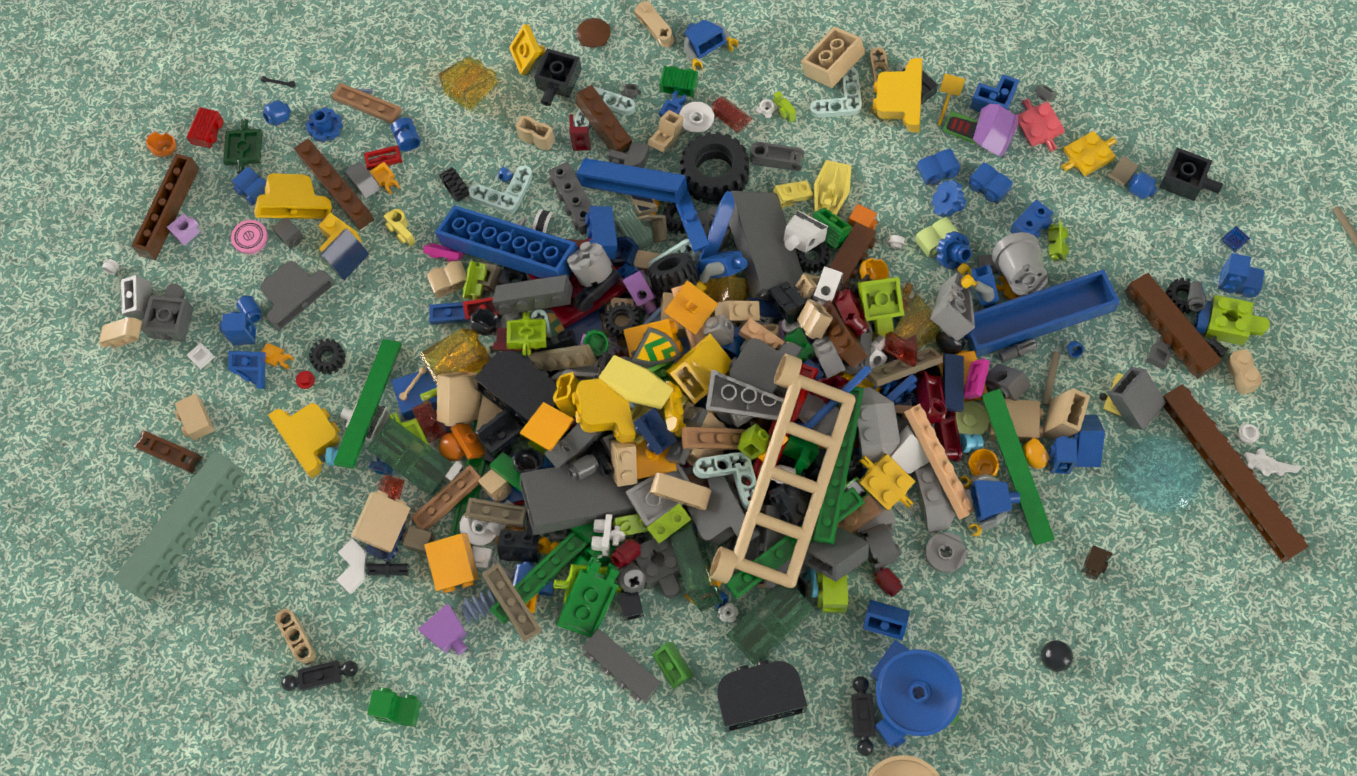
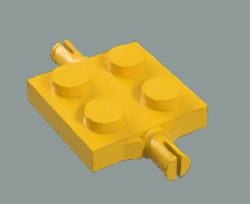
[1061,131,1117,176]
[858,453,916,511]

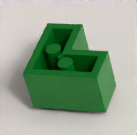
[367,687,421,727]

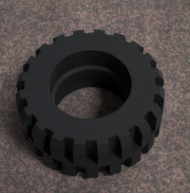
[680,132,749,204]

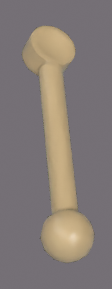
[399,367,427,401]

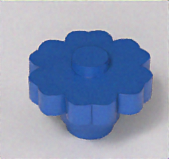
[306,108,343,143]
[932,180,966,217]
[937,231,972,270]

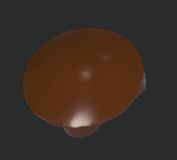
[576,18,611,48]

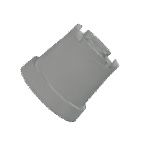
[992,232,1048,296]

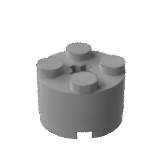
[567,242,612,287]

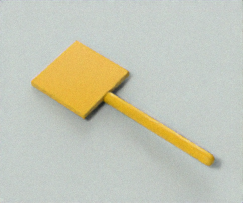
[938,73,965,126]

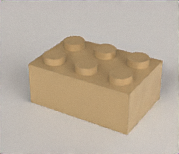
[801,26,865,88]

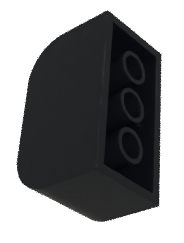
[474,351,557,427]
[717,660,807,733]

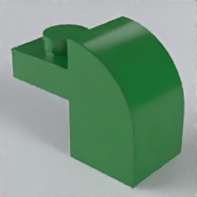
[783,327,816,361]
[782,435,819,476]

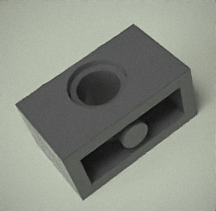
[985,363,1031,401]

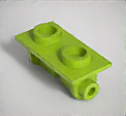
[1048,220,1069,261]
[463,261,488,300]
[647,503,691,543]
[612,514,649,536]

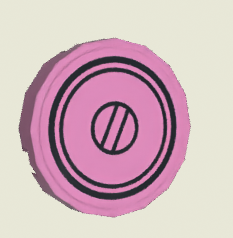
[231,220,268,254]

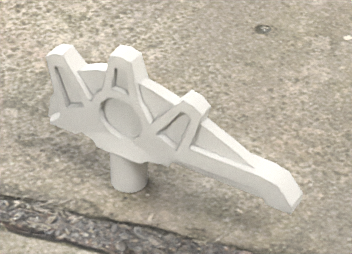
[1244,448,1302,476]

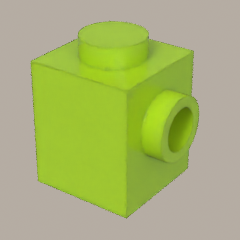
[737,424,770,460]

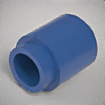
[236,295,262,323]

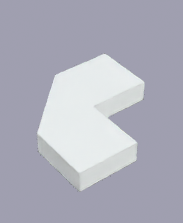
[336,539,367,594]

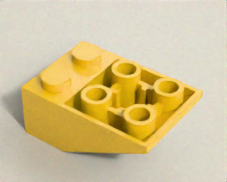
[665,334,732,404]

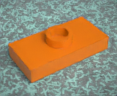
[450,423,486,460]

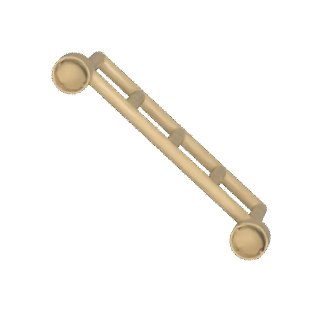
[709,354,855,588]

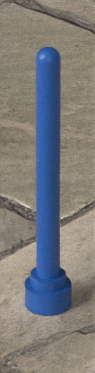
[799,366,872,430]

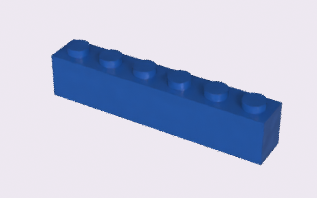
[576,158,688,204]

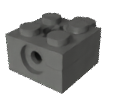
[141,284,194,342]
[635,536,685,599]

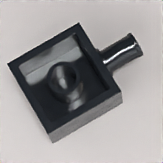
[534,48,582,106]
[1159,147,1223,201]

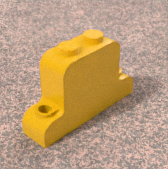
[873,58,923,132]
[254,173,332,219]
[572,371,636,444]
[268,403,340,479]

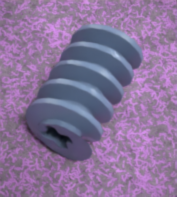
[461,589,498,624]

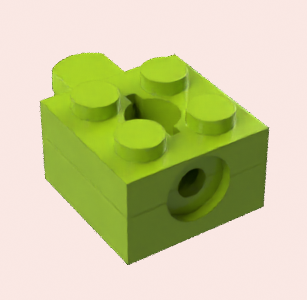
[857,277,904,337]
[1204,295,1270,346]
[817,572,848,614]

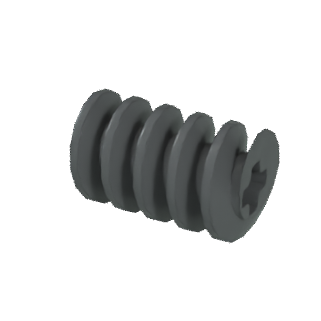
[612,561,646,593]

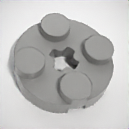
[925,532,967,573]

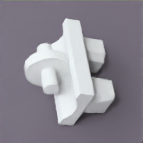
[591,514,625,557]

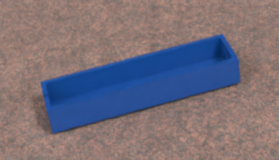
[964,269,1120,357]

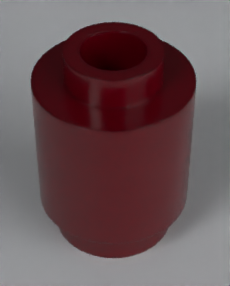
[610,539,641,568]
[873,567,903,598]

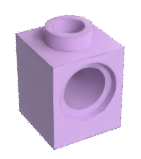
[167,213,200,246]

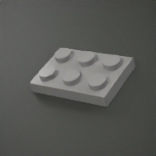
[626,464,690,527]

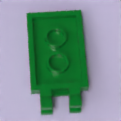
[556,556,620,638]

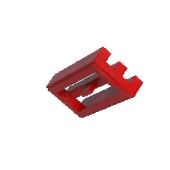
[364,145,402,170]

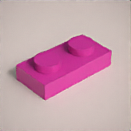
[423,243,465,262]
[964,358,990,400]

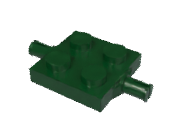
[223,119,263,174]

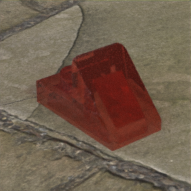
[884,331,917,367]
[412,400,447,443]

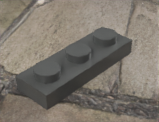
[665,407,708,464]

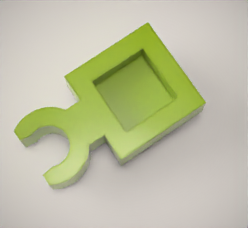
[773,91,796,122]

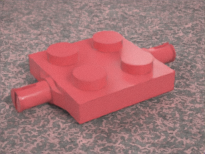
[1018,98,1065,152]

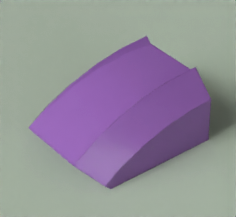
[973,104,1019,157]

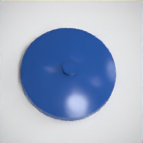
[876,649,962,736]

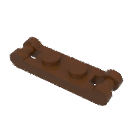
[133,430,202,474]

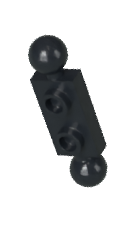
[281,660,358,691]
[851,676,875,756]

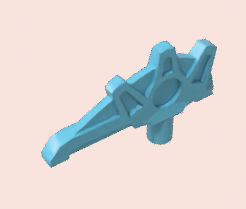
[804,567,818,597]

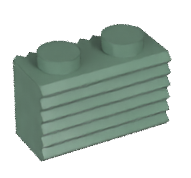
[614,209,654,250]

